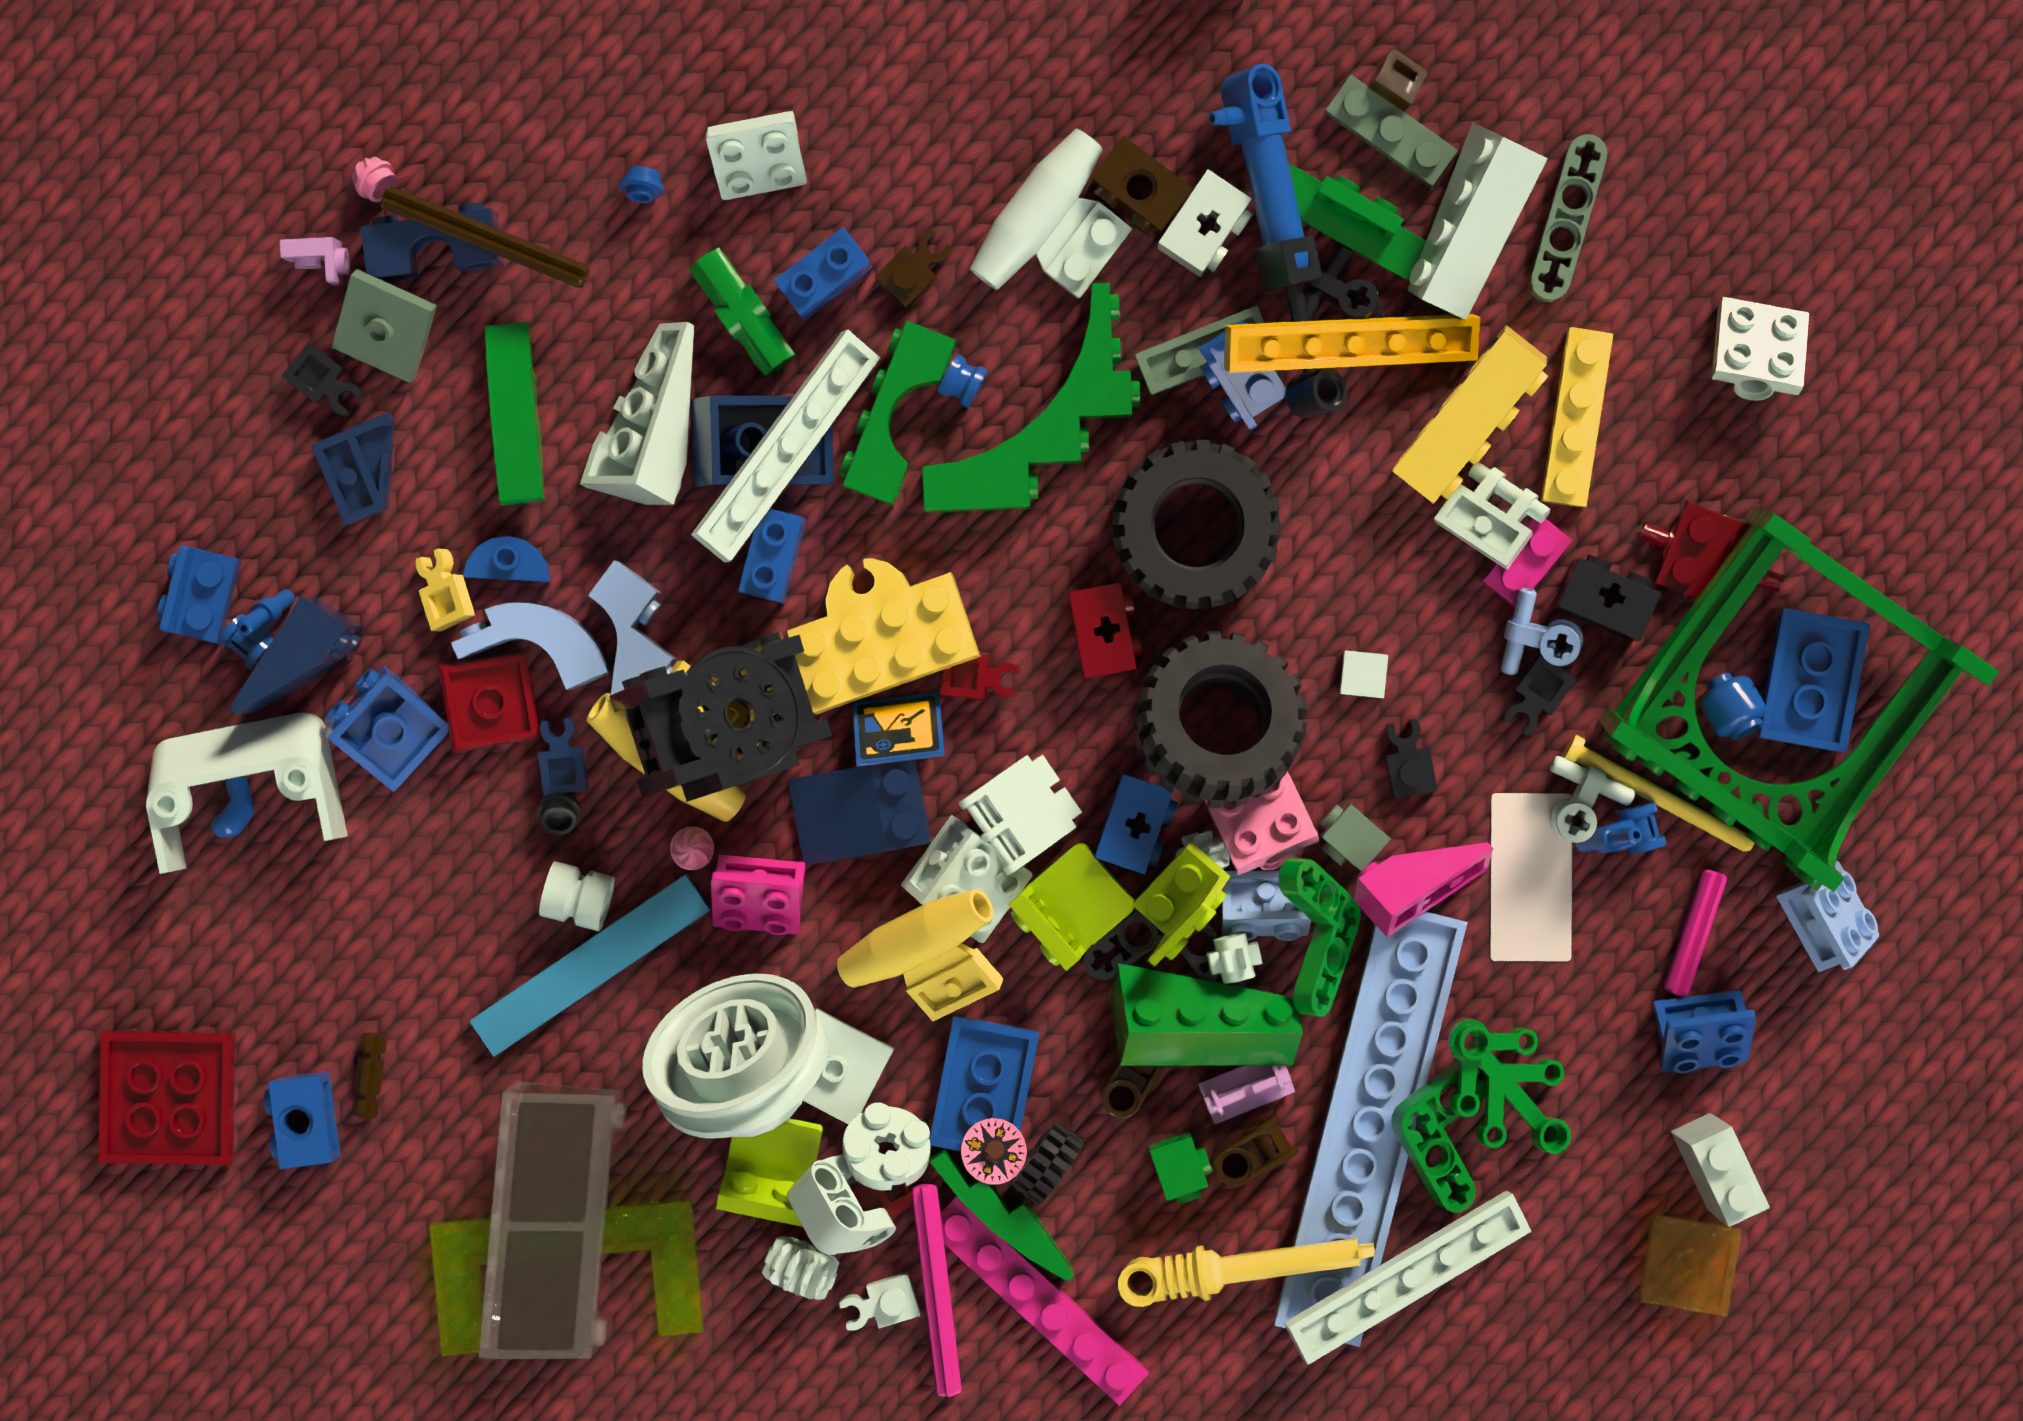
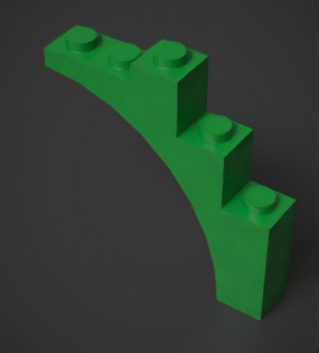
[923,283,1140,513]

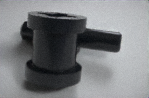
[1305,246,1383,321]

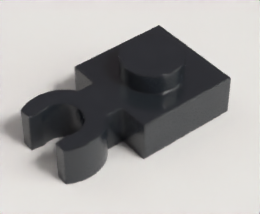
[282,342,365,417]
[1502,654,1577,736]
[1385,719,1438,799]

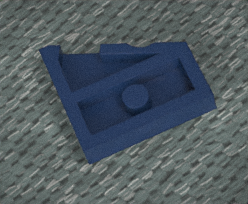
[311,412,395,526]

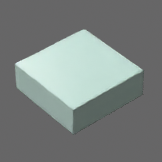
[1339,650,1388,698]

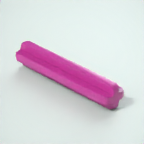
[1664,870,1727,997]

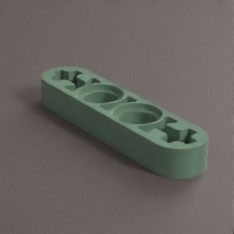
[1528,134,1607,302]

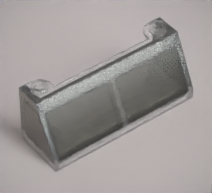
[479,1081,626,1359]

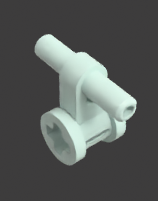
[1549,756,1635,843]

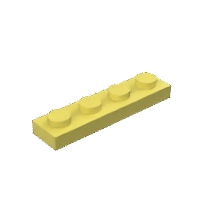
[1541,327,1613,508]

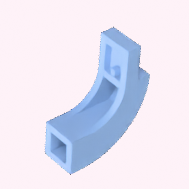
[451,602,612,690]

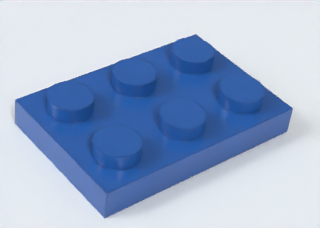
[1756,608,1870,753]
[930,1015,1040,1151]

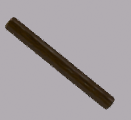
[381,186,590,288]

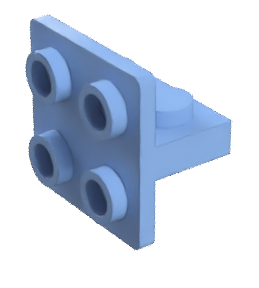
[1776,861,1879,972]

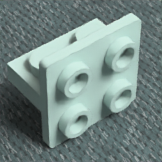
[705,111,807,200]

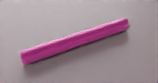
[912,1184,962,1397]

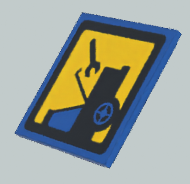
[853,692,945,767]

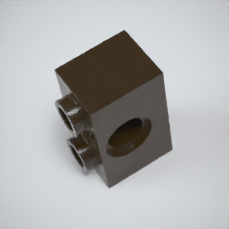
[1091,135,1193,237]

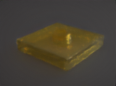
[1638,1213,1742,1317]

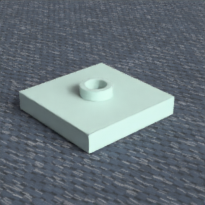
[803,1008,894,1124]

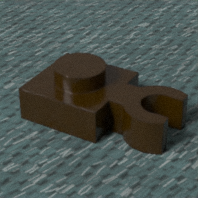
[875,229,952,309]

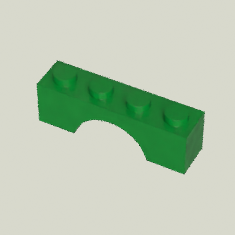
[839,321,957,506]

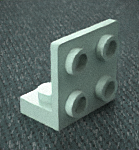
[901,815,1032,943]

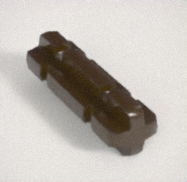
[352,1032,387,1119]

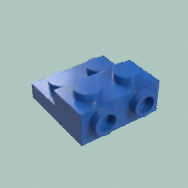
[325,664,449,792]

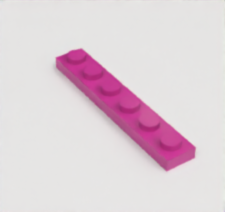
[940,1195,1149,1406]

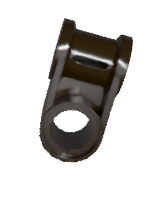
[1100,1055,1166,1119]
[1212,1113,1299,1187]

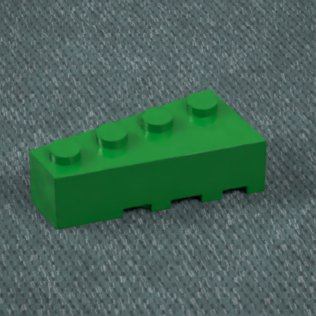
[1110,963,1303,1066]

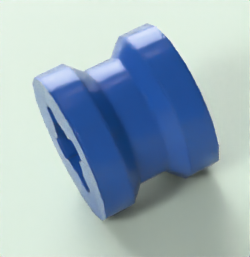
[937,354,989,409]

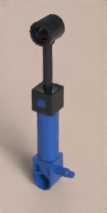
[1209,63,1347,418]

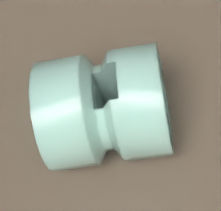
[539,861,615,931]

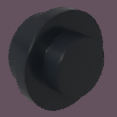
[537,793,581,835]

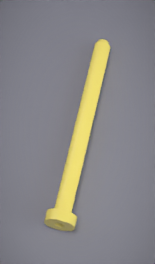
[1561,734,1754,851]

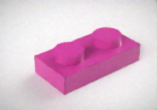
[1481,518,1573,609]

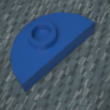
[463,536,552,582]

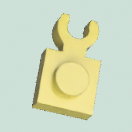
[416,549,475,631]

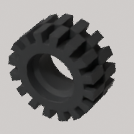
[1010,1120,1084,1205]

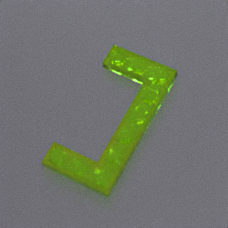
[430,1199,704,1356]

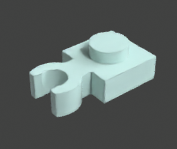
[839,1272,921,1331]

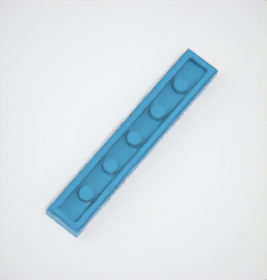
[470,874,711,1057]

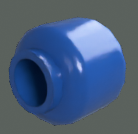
[1700,672,1767,741]

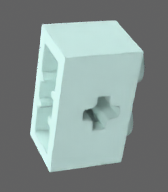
[1157,170,1253,277]

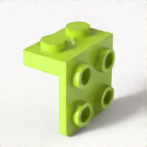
[1008,843,1135,971]

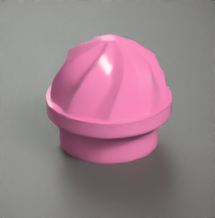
[352,156,398,202]
[670,826,714,870]

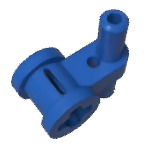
[217,589,295,671]
[1576,802,1667,855]

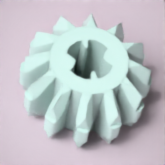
[762,1236,839,1300]

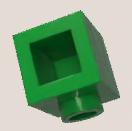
[1148,1131,1213,1204]

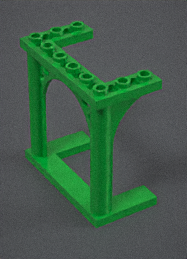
[1599,507,2000,892]

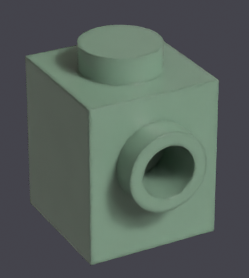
[1319,803,1391,871]

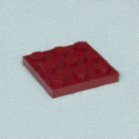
[98,1030,235,1165]

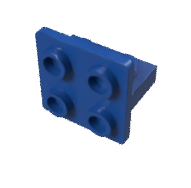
[1653,990,1756,1073]

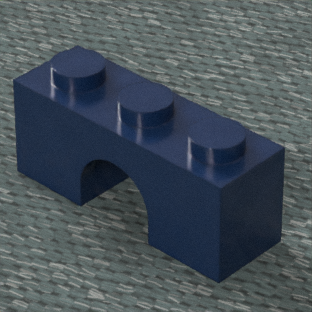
[360,203,505,283]

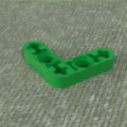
[1278,857,1360,1017]
[1391,1055,1502,1213]

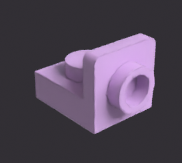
[280,237,350,286]

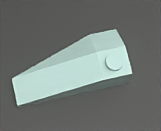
[580,322,694,505]

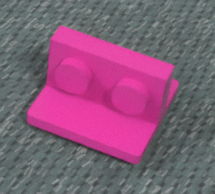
[711,855,805,935]

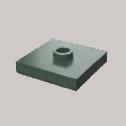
[331,269,437,383]

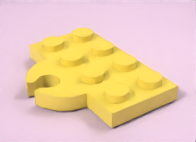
[787,558,980,714]

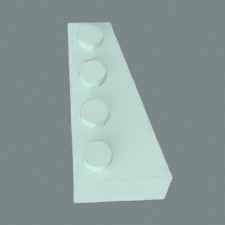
[1408,122,1548,320]

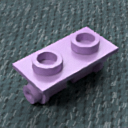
[1198,1065,1295,1124]

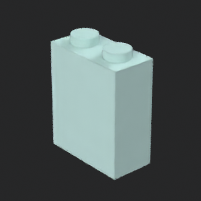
[1671,1113,1770,1227]

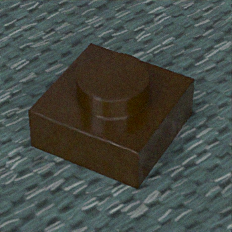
[1368,48,1428,112]

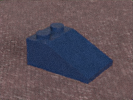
[690,396,834,487]
[229,596,363,714]
[788,759,933,865]

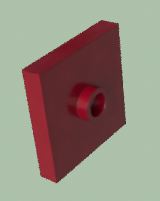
[438,652,541,753]

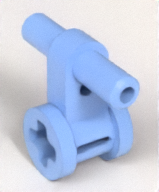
[1501,588,1583,675]

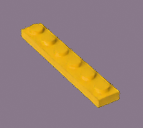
[1224,314,1480,373]

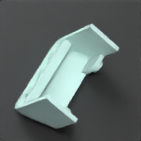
[146,713,348,874]

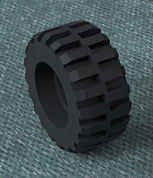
[1112,440,1282,610]
[1133,631,1308,808]

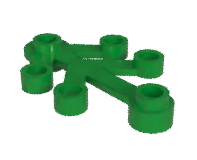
[1448,1019,1571,1154]

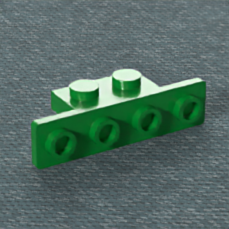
[1289,163,1426,283]

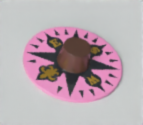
[961,1118,1027,1184]

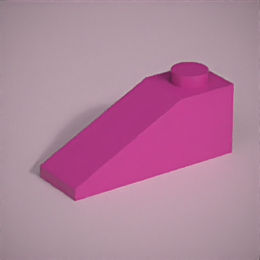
[1353,842,1494,937]

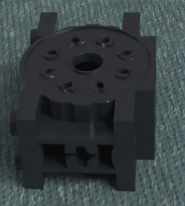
[609,631,832,802]

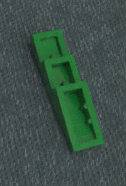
[485,321,545,505]
[930,1148,1074,1281]

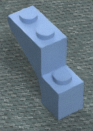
[588,560,678,695]

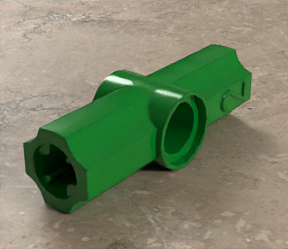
[689,247,796,377]

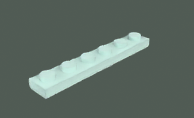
[691,330,880,563]
[1284,1190,1531,1365]

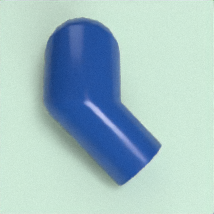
[211,775,254,838]

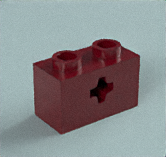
[1068,582,1143,679]

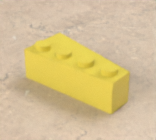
[1392,325,1548,504]

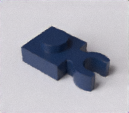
[538,717,589,796]

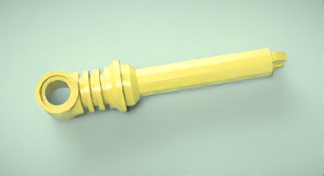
[1118,1238,1375,1307]

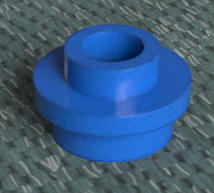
[619,166,664,203]

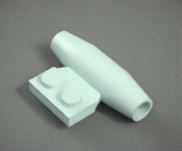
[970,128,1132,298]

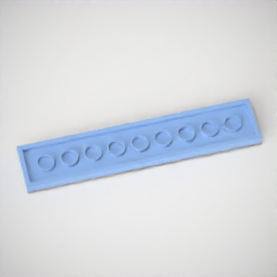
[1274,911,1468,1347]

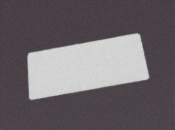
[1491,793,1572,961]

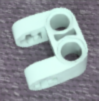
[788,1154,896,1255]

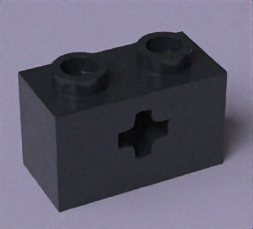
[1553,554,1661,642]

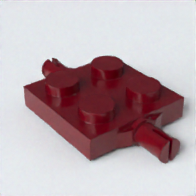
[1638,501,1785,614]

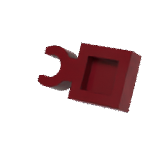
[941,655,1020,701]

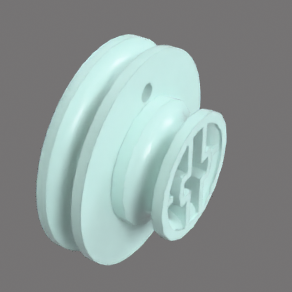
[642,974,828,1138]

